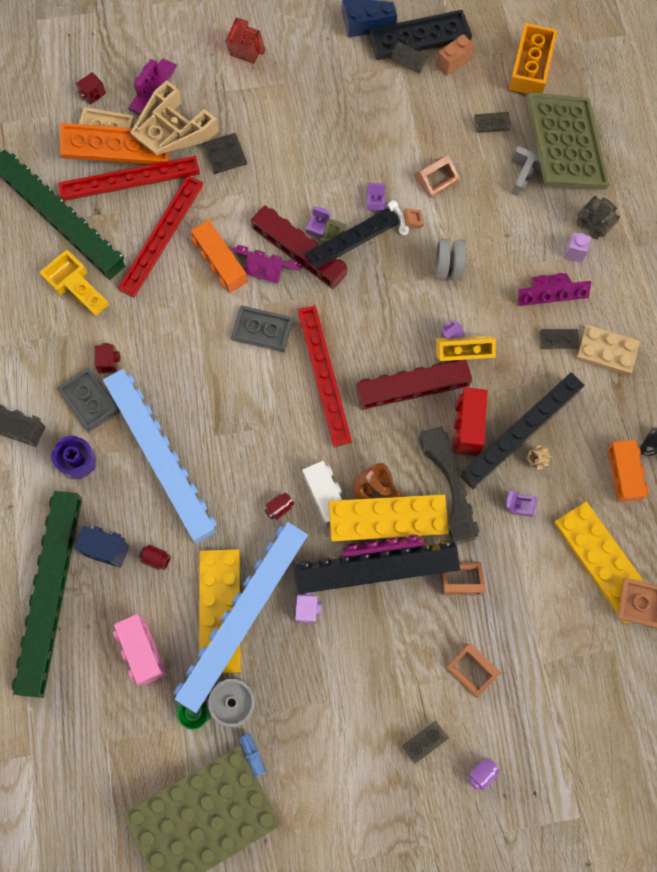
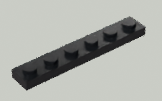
[305,208,399,269]

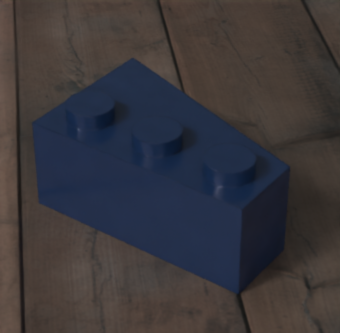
[341,0,397,38]

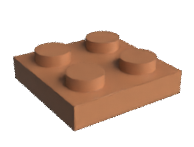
[617,578,657,629]

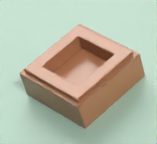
[403,208,424,228]

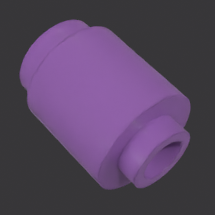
[468,758,500,791]

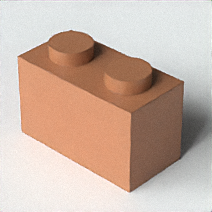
[436,34,474,76]

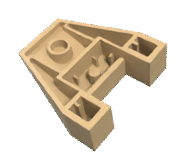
[130,80,219,155]

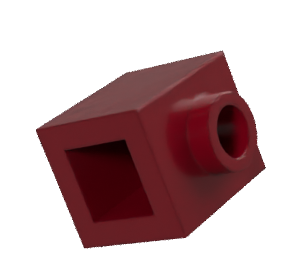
[76,72,106,105]
[95,343,120,373]

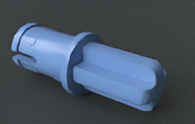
[239,733,267,778]

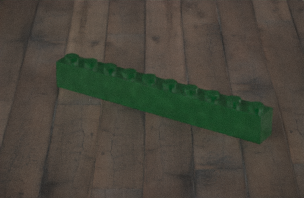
[0,149,126,280]
[12,491,82,698]

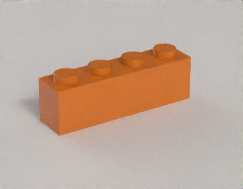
[190,220,248,293]

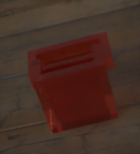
[225,17,266,64]

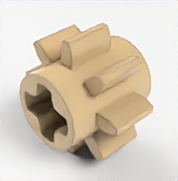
[526,445,552,469]

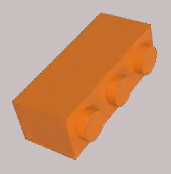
[607,440,648,503]

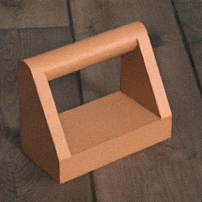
[414,155,460,197]
[441,563,485,595]
[446,643,501,698]

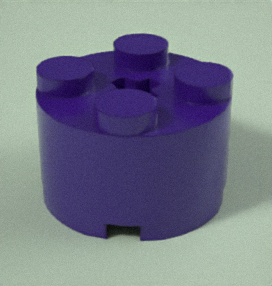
[51,435,96,479]

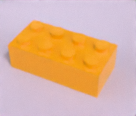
[508,23,558,94]

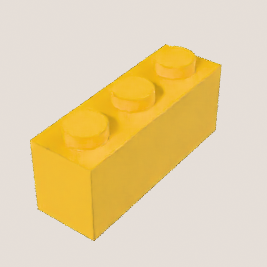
[435,335,496,361]

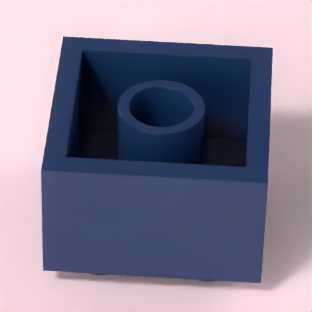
[74,525,130,568]

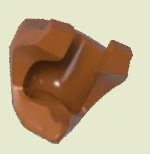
[353,463,401,499]

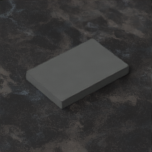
[231,305,294,353]
[57,367,120,433]

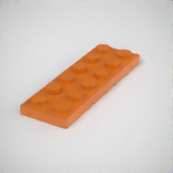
[60,123,169,164]

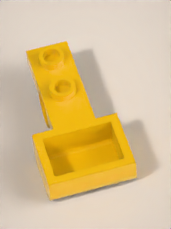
[39,250,109,317]

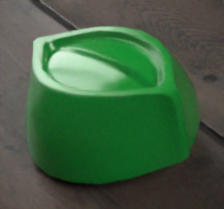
[176,701,211,730]

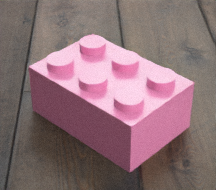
[113,614,168,686]

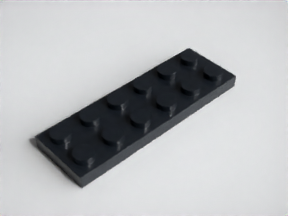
[368,10,472,60]

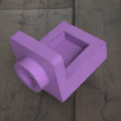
[367,183,385,211]
[306,206,331,238]
[440,320,465,339]
[505,490,538,517]

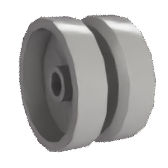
[435,238,466,281]
[208,678,255,727]

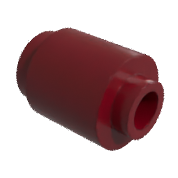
[264,492,294,520]
[139,544,171,570]

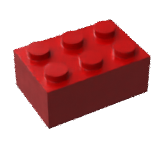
[452,387,488,456]

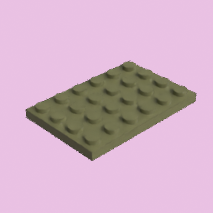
[526,92,610,189]
[123,746,281,872]

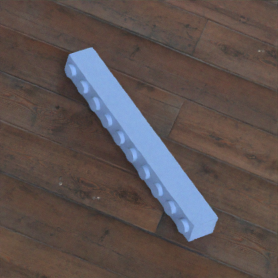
[103,369,217,544]
[173,522,308,714]

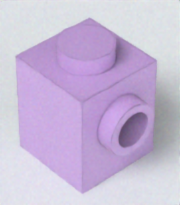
[565,232,591,263]
[295,593,321,624]

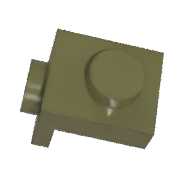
[320,218,346,243]

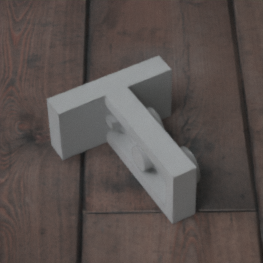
[511,146,542,196]

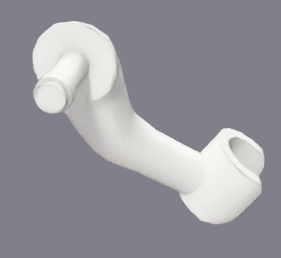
[385,200,409,235]

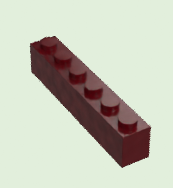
[251,205,347,289]
[356,360,472,410]

